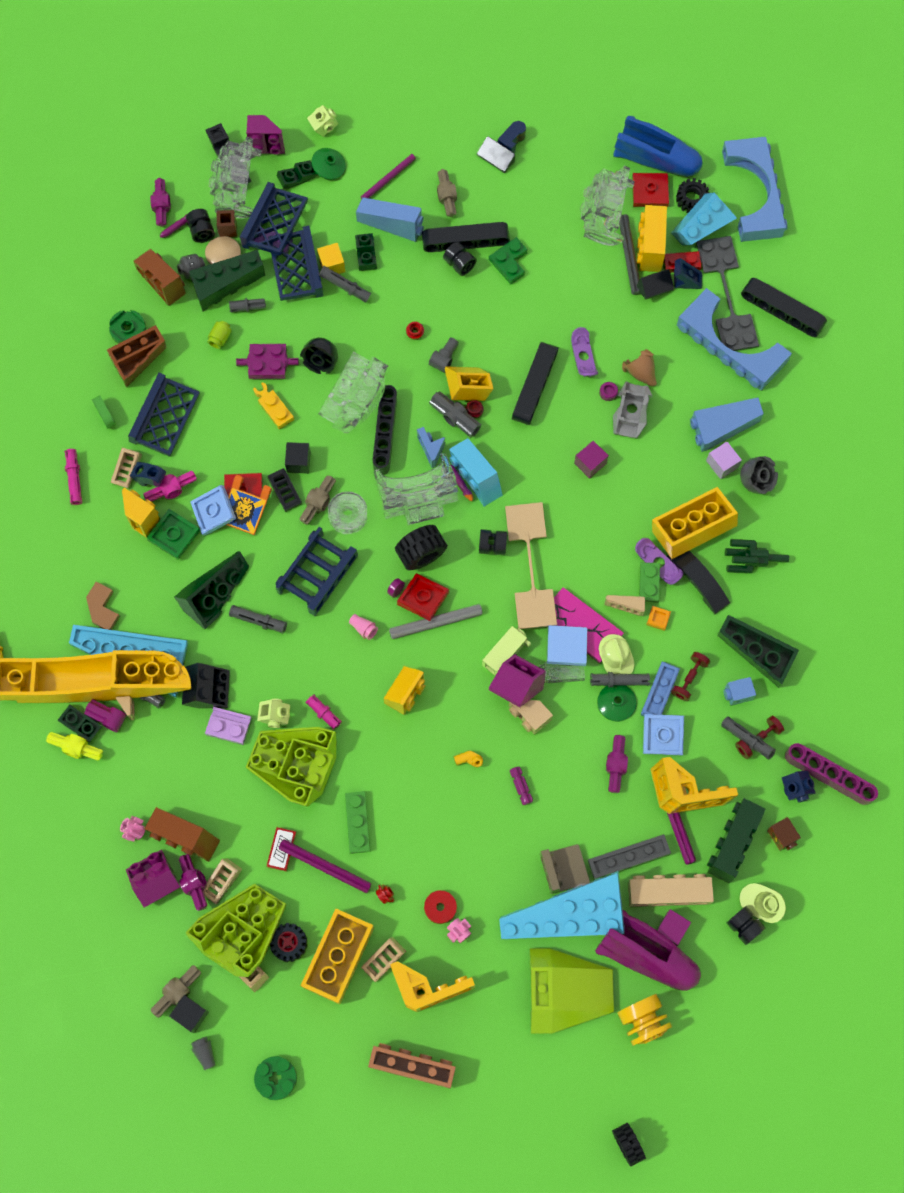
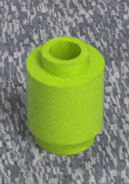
[207,321,232,349]

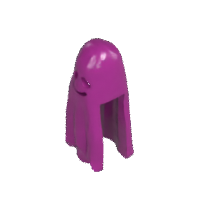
[595,910,701,991]

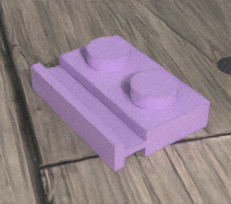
[205,707,252,745]

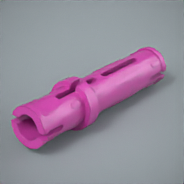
[64,449,83,505]

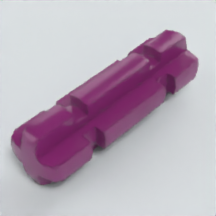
[510,766,533,805]

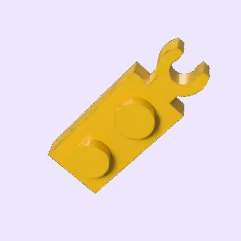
[253,382,294,430]

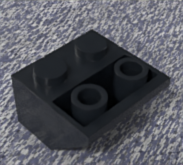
[182,663,230,709]

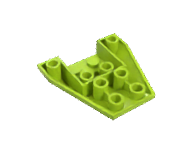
[246,727,336,807]
[186,884,286,977]
[530,948,614,1034]

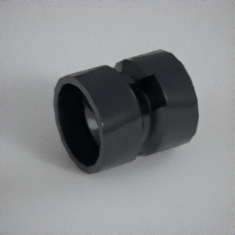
[186,209,215,243]
[443,242,477,276]
[479,529,507,556]
[726,906,765,945]

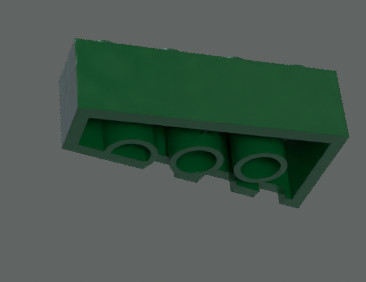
[189,250,265,311]
[717,615,799,688]
[707,798,766,883]

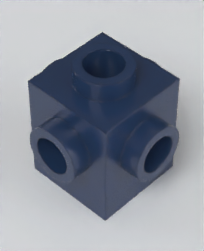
[782,771,816,803]

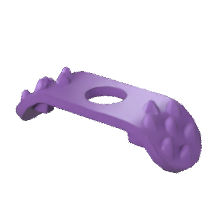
[571,327,598,377]
[635,538,683,585]

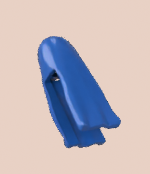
[613,116,703,177]

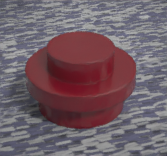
[465,400,484,418]

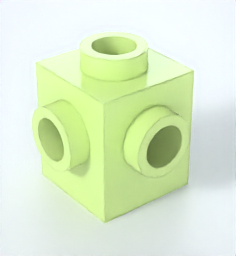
[307,105,339,137]
[257,699,290,728]

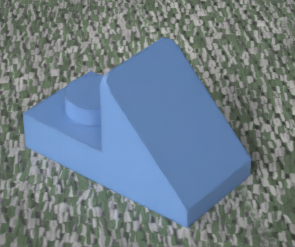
[417,427,445,468]

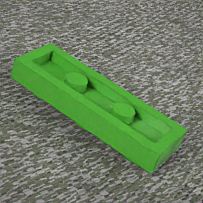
[345,791,370,854]

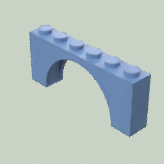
[722,137,787,242]
[677,288,792,391]

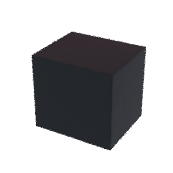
[285,442,311,474]
[169,995,209,1033]

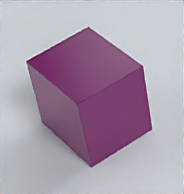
[574,441,609,479]
[657,909,691,946]

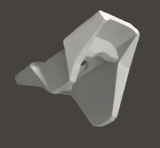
[613,381,652,438]

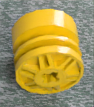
[617,994,672,1046]

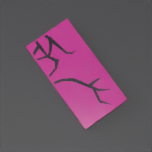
[554,587,624,663]

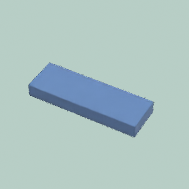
[640,661,680,716]

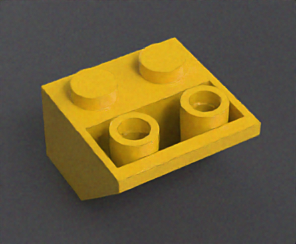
[444,367,493,401]
[122,488,160,538]
[383,666,426,715]

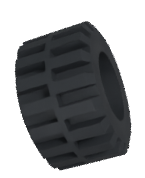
[395,525,448,570]

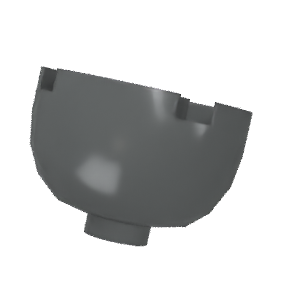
[740,456,778,494]

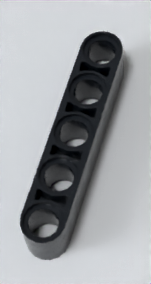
[422,222,510,252]
[741,278,827,337]
[512,342,559,425]
[372,385,397,475]

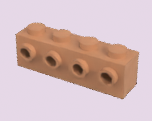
[368,1043,456,1089]

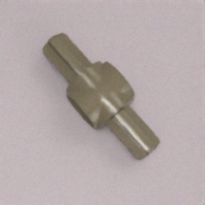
[437,169,457,217]
[299,476,336,525]
[151,965,201,1018]

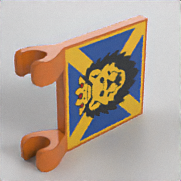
[226,475,272,535]

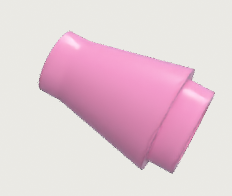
[349,614,378,640]

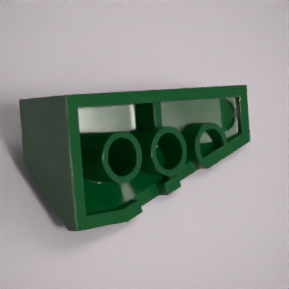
[174,551,249,629]

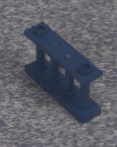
[276,527,358,616]

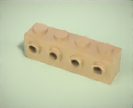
[628,874,714,907]

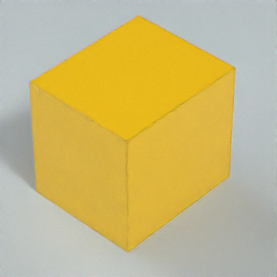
[317,243,345,274]

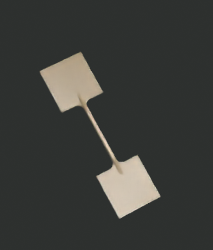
[505,502,557,629]

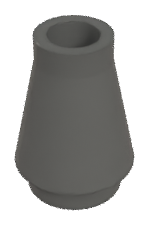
[191,1036,216,1070]

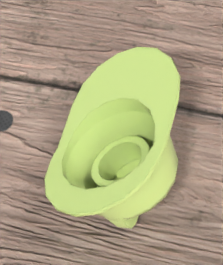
[599,634,634,674]
[740,883,786,923]

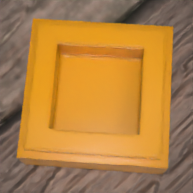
[647,606,671,631]

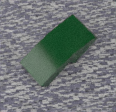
[276,160,317,189]
[355,233,377,271]
[58,704,102,742]

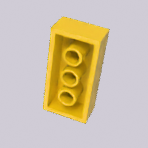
[652,487,738,559]
[300,909,374,1005]

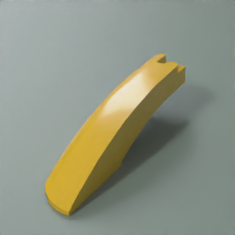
[0,650,191,703]

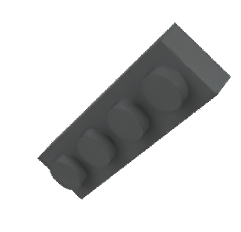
[588,834,671,880]

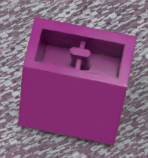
[246,115,285,155]
[489,654,546,707]
[126,849,180,908]

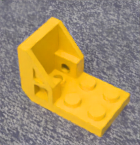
[650,757,738,814]
[390,961,475,1012]

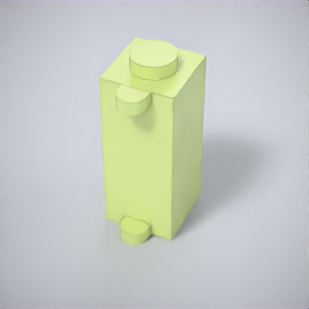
[482,626,531,676]

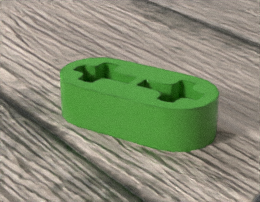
[92,395,116,429]

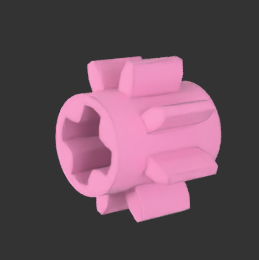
[120,816,145,842]
[447,918,472,944]

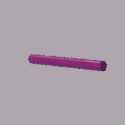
[361,154,416,199]

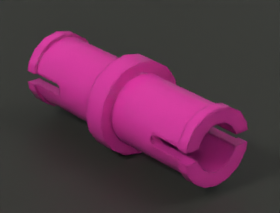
[306,694,342,730]

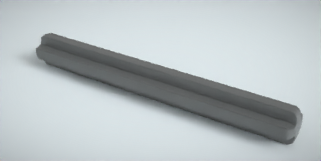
[618,214,641,295]

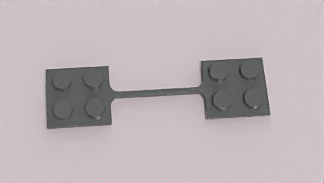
[696,236,759,351]

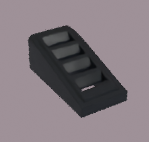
[268,468,302,512]

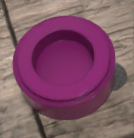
[599,382,618,401]
[387,578,405,598]

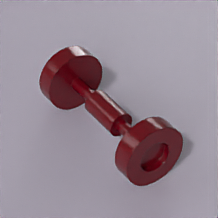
[671,652,711,701]
[735,715,784,759]

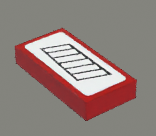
[266,827,297,872]

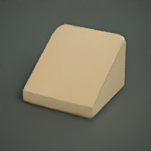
[116,696,135,720]

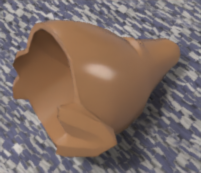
[622,349,657,386]

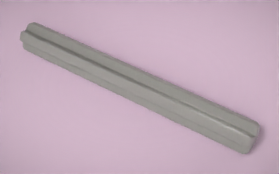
[389,604,482,639]

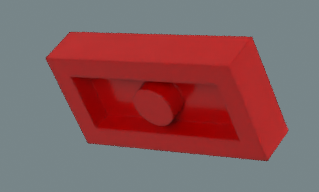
[664,251,701,273]

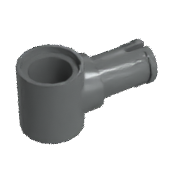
[429,337,459,373]

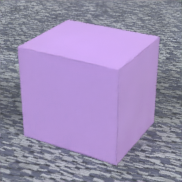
[706,442,742,479]

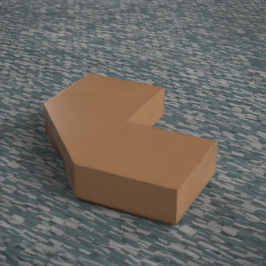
[86,582,120,630]

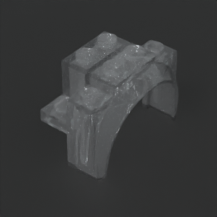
[374,453,458,525]

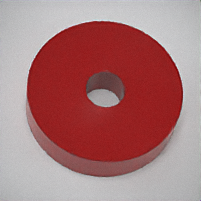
[424,890,457,924]

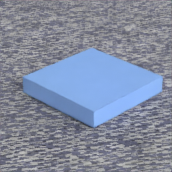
[190,485,236,536]
[547,625,587,666]
[643,714,684,755]

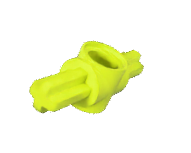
[46,732,103,761]

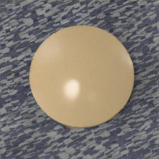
[205,236,241,264]

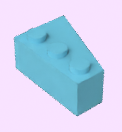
[671,192,737,246]
[449,438,503,506]

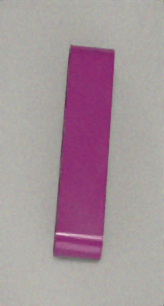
[785,743,878,805]

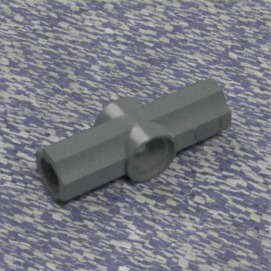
[429,391,481,438]

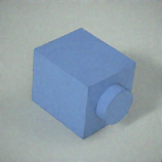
[724,677,756,706]

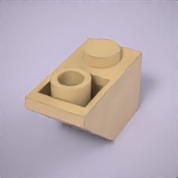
[509,700,553,735]

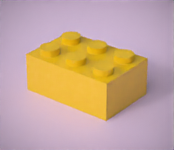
[637,205,667,272]

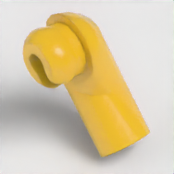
[453,750,483,768]

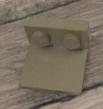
[540,844,590,894]

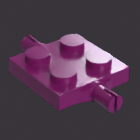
[236,344,299,379]

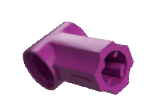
[84,699,127,733]

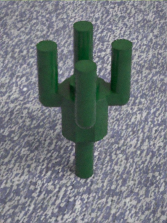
[725,539,789,573]

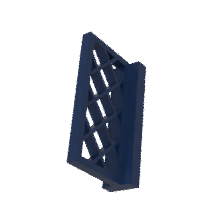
[240,182,308,256]
[268,226,323,301]
[128,373,200,457]

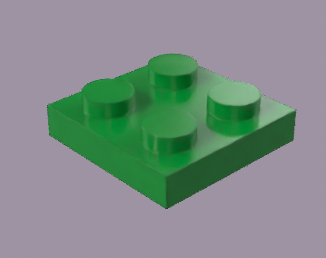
[147,509,200,560]

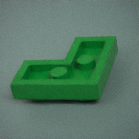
[488,237,528,285]

